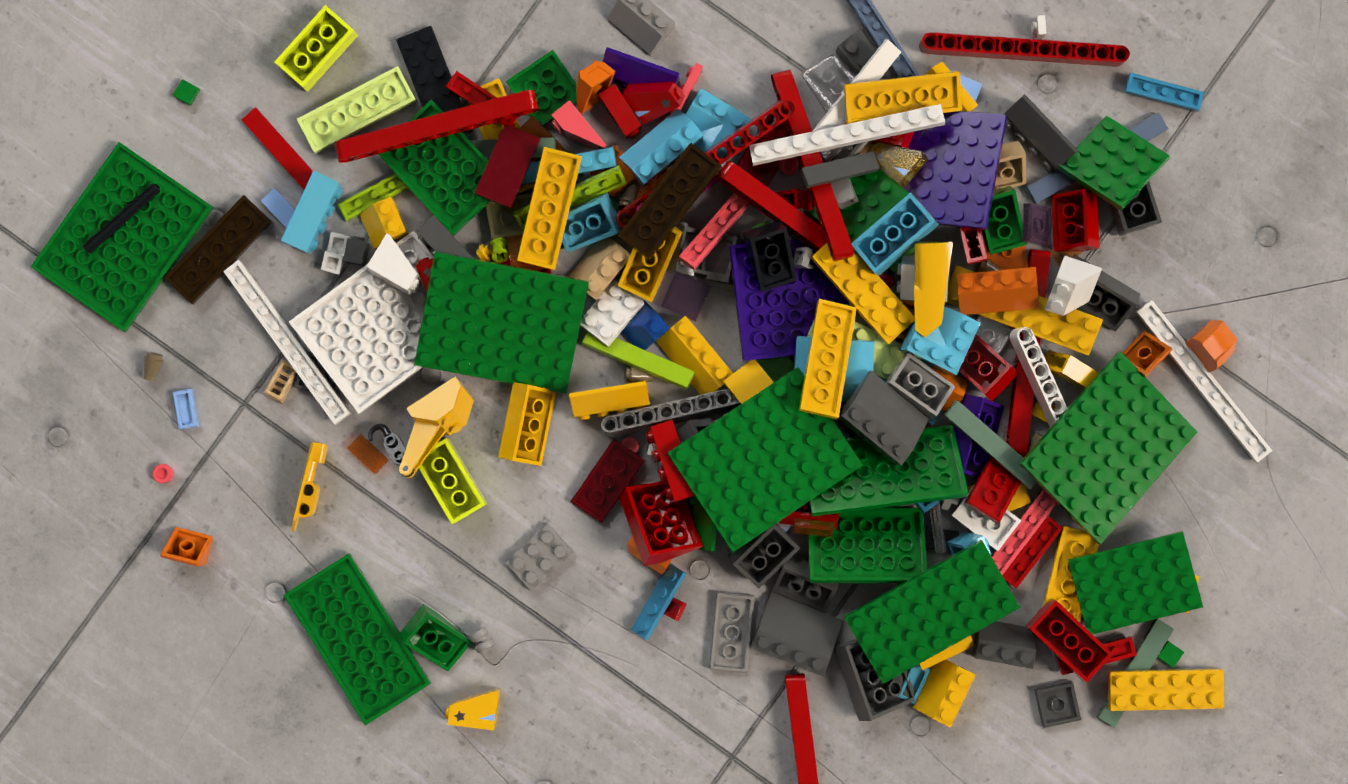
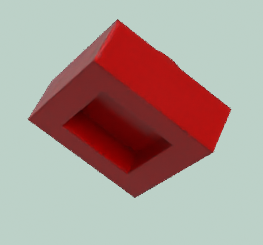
[664,597,687,621]

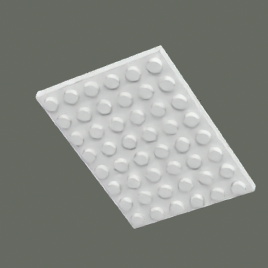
[289,231,434,414]

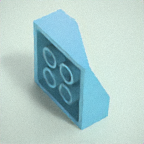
[686,88,750,171]
[899,306,981,375]

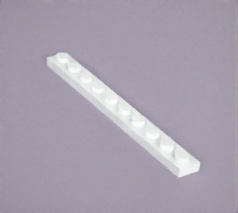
[749,104,945,166]
[223,260,351,425]
[1135,300,1272,463]

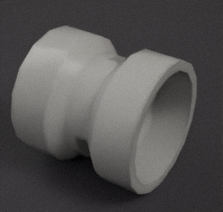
[468,627,494,653]

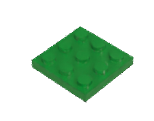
[506,50,577,126]

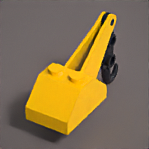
[368,376,474,478]

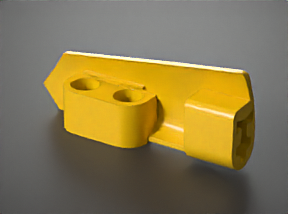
[914,242,953,337]
[291,441,329,532]

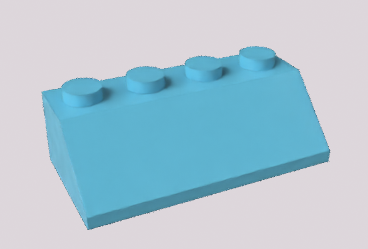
[619,109,704,187]
[281,170,343,254]
[851,192,939,276]

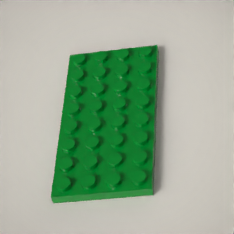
[809,425,968,517]
[844,540,1020,684]
[284,553,431,726]

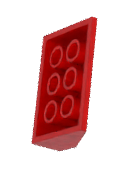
[619,481,703,566]

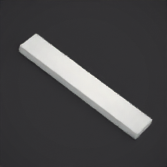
[813,39,901,131]

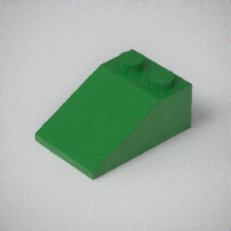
[982,186,1028,255]
[399,604,472,671]

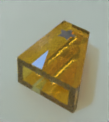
[867,142,928,188]

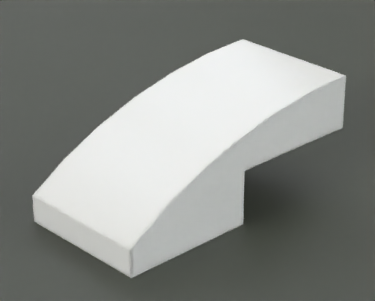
[321,231,351,275]

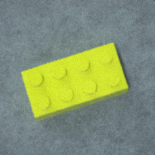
[275,5,358,92]
[419,438,488,524]

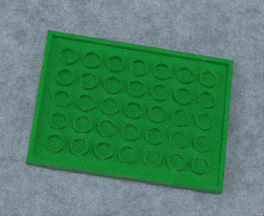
[30,142,214,332]
[414,251,589,394]
[1019,352,1197,544]
[667,367,863,552]

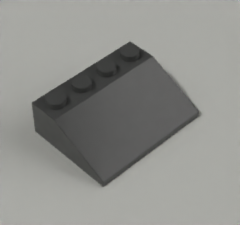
[838,370,929,465]
[750,592,843,676]
[834,639,915,721]

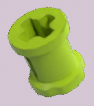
[490,237,509,263]

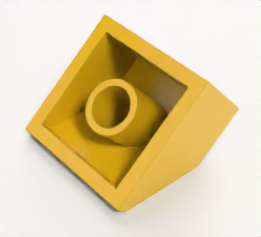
[359,197,409,249]

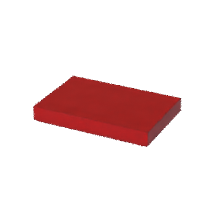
[965,456,1021,524]

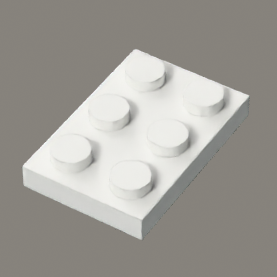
[580,280,644,347]
[951,485,1021,551]

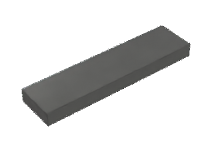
[801,151,880,188]

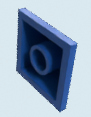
[622,301,670,350]

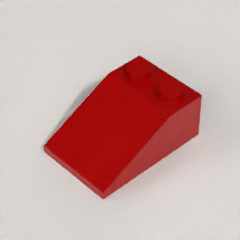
[959,334,1019,401]

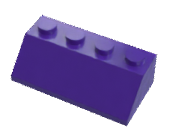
[603,47,679,89]
[954,394,1004,478]

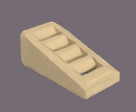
[264,360,297,404]

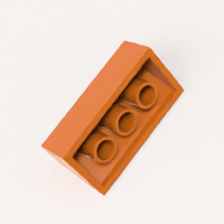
[957,267,1039,315]

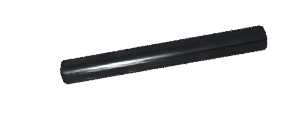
[83,184,160,253]

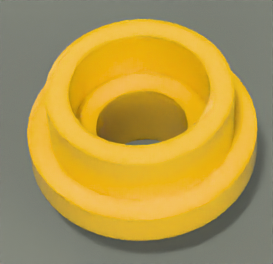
[476,244,493,262]

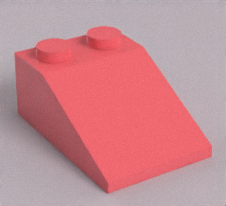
[552,100,607,150]

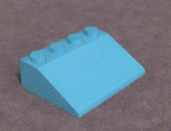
[794,336,875,402]

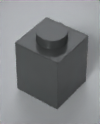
[343,236,370,266]

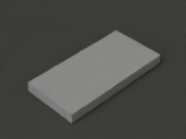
[709,592,755,673]

